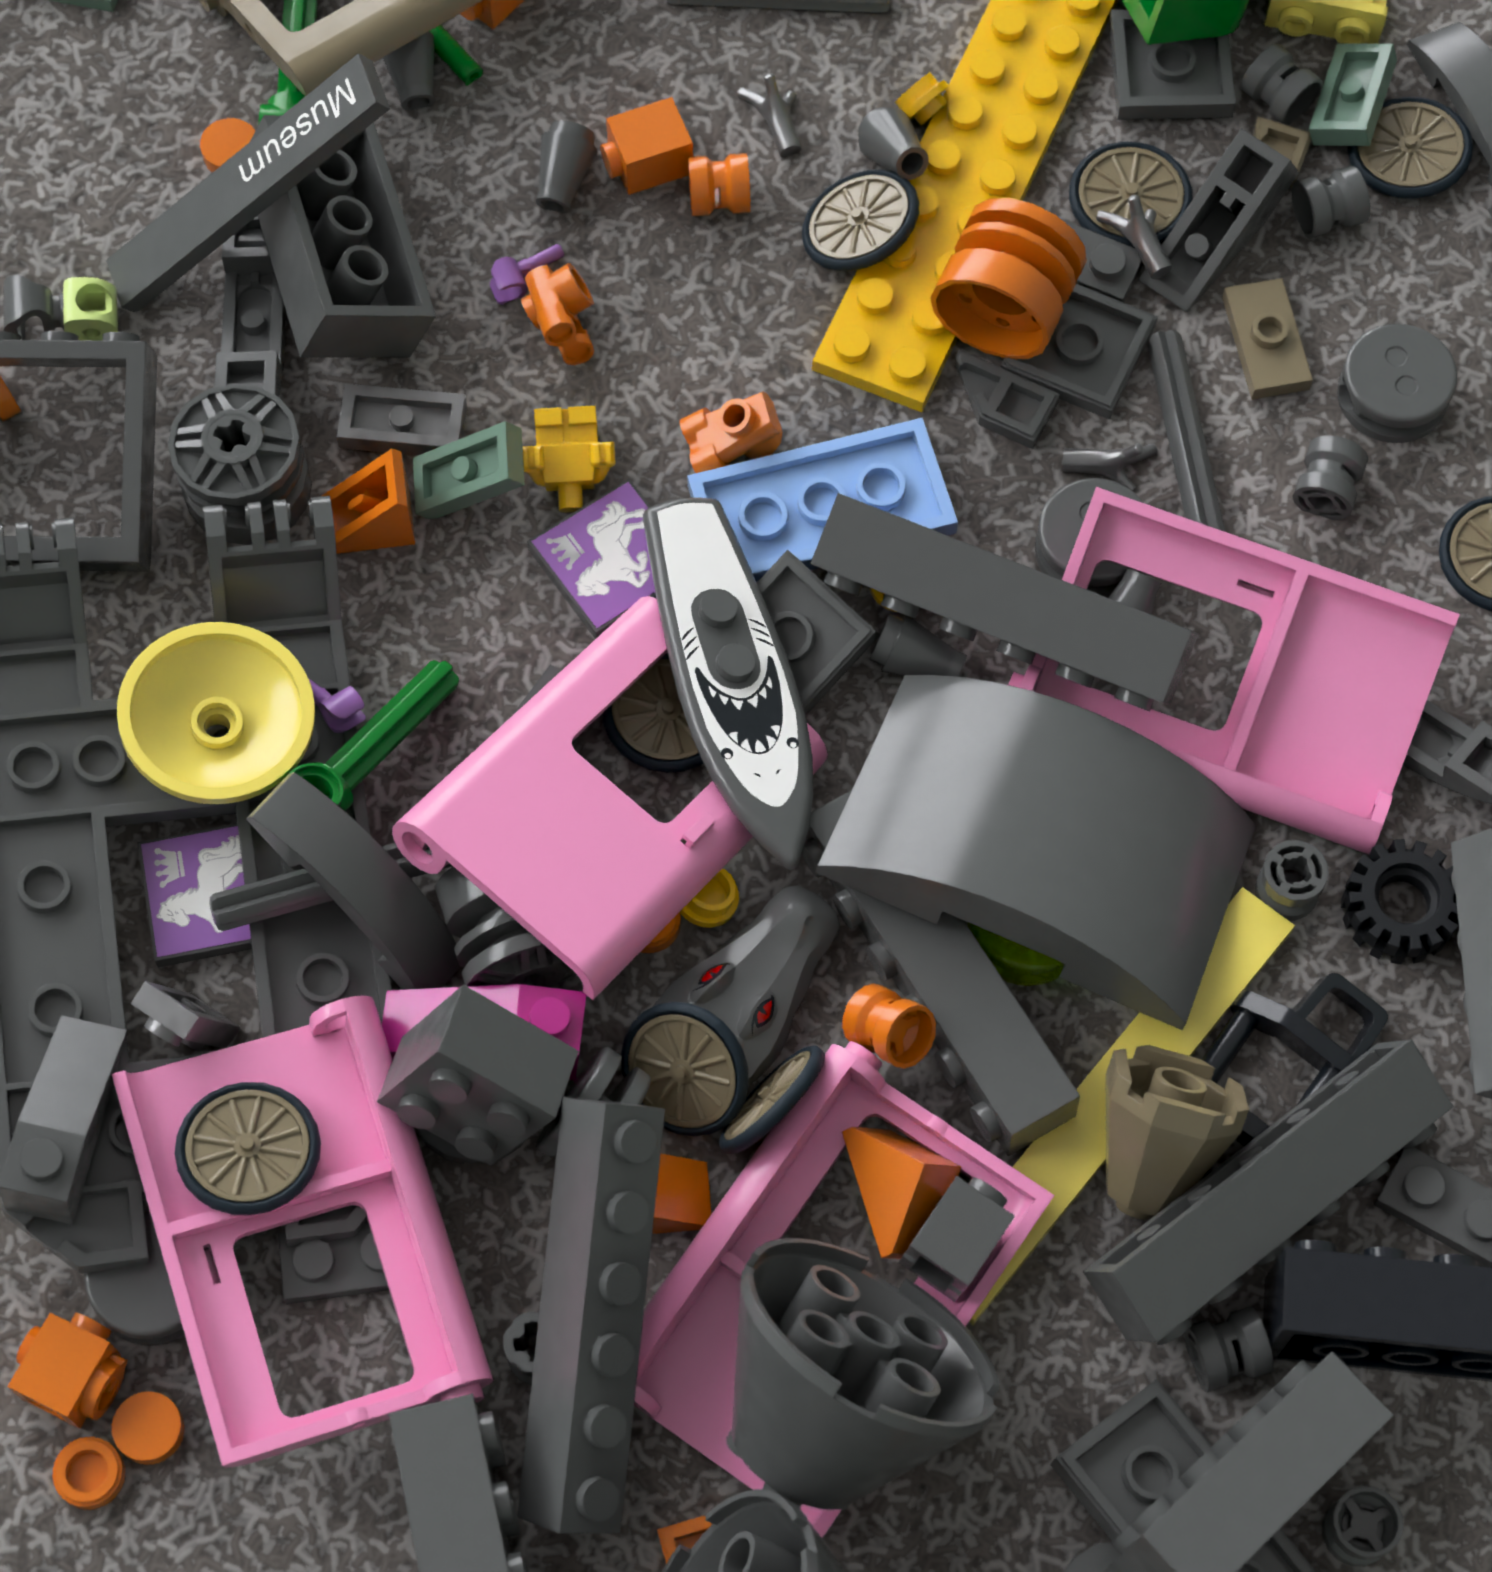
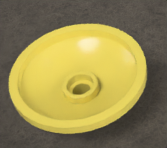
[117,622,315,804]

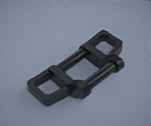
[1202,973,1388,1179]

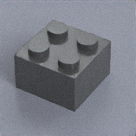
[377,985,579,1166]

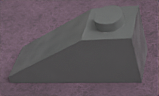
[1138,128,1299,313]
[0,1015,128,1225]

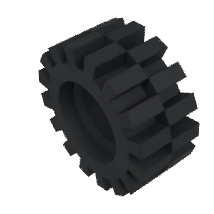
[1341,839,1459,964]

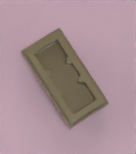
[1222,278,1313,400]

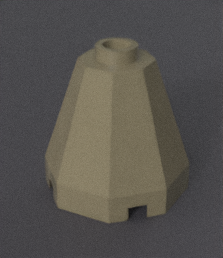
[1106,1045,1249,1220]

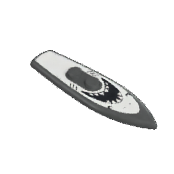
[643,497,813,870]

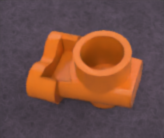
[521,263,594,365]
[680,391,782,473]

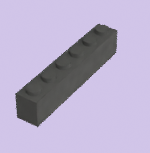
[810,493,1199,711]
[802,790,1080,1156]
[1083,1039,1454,1345]
[517,1097,665,1533]

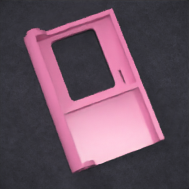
[1008,487,1460,855]
[111,995,493,1468]
[634,1041,1054,1538]

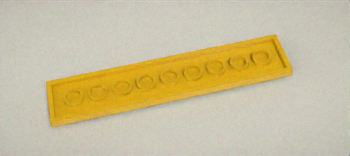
[812,0,1118,412]

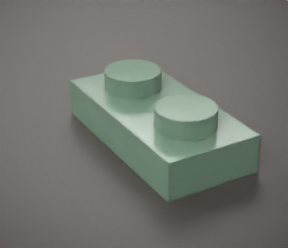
[1309,43,1397,146]
[413,421,525,519]

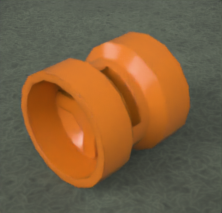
[688,153,751,216]
[842,983,936,1069]

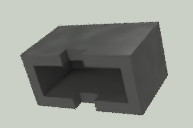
[898,1176,1015,1302]

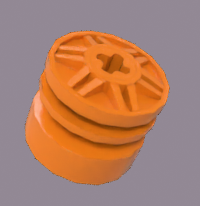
[930,198,1087,359]

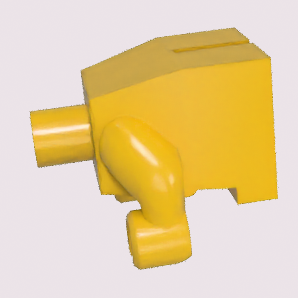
[523,405,616,513]

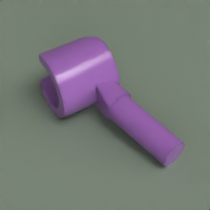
[489,244,564,304]
[308,678,366,733]

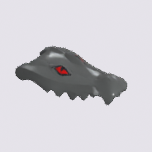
[654,886,840,1086]

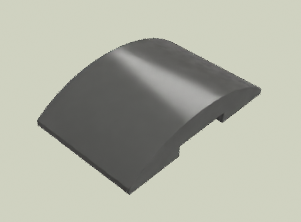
[815,675,1257,1030]

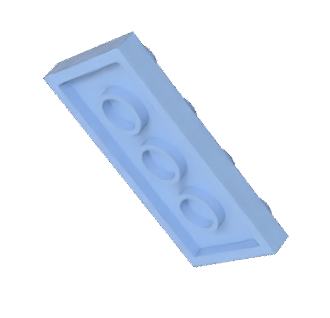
[687,418,958,582]

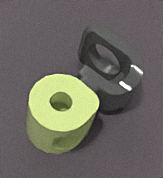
[3,274,118,341]

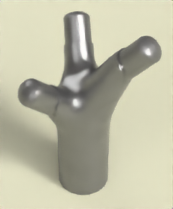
[737,73,801,157]
[1096,195,1173,279]
[1062,443,1158,492]

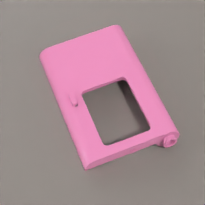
[392,596,827,1000]

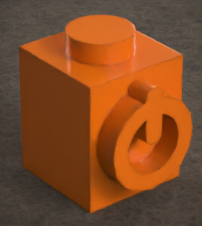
[7,1312,128,1429]

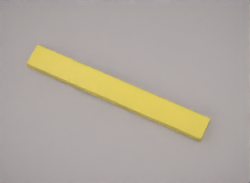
[969,887,1295,1325]

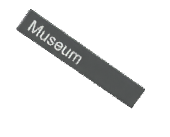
[106,53,390,312]

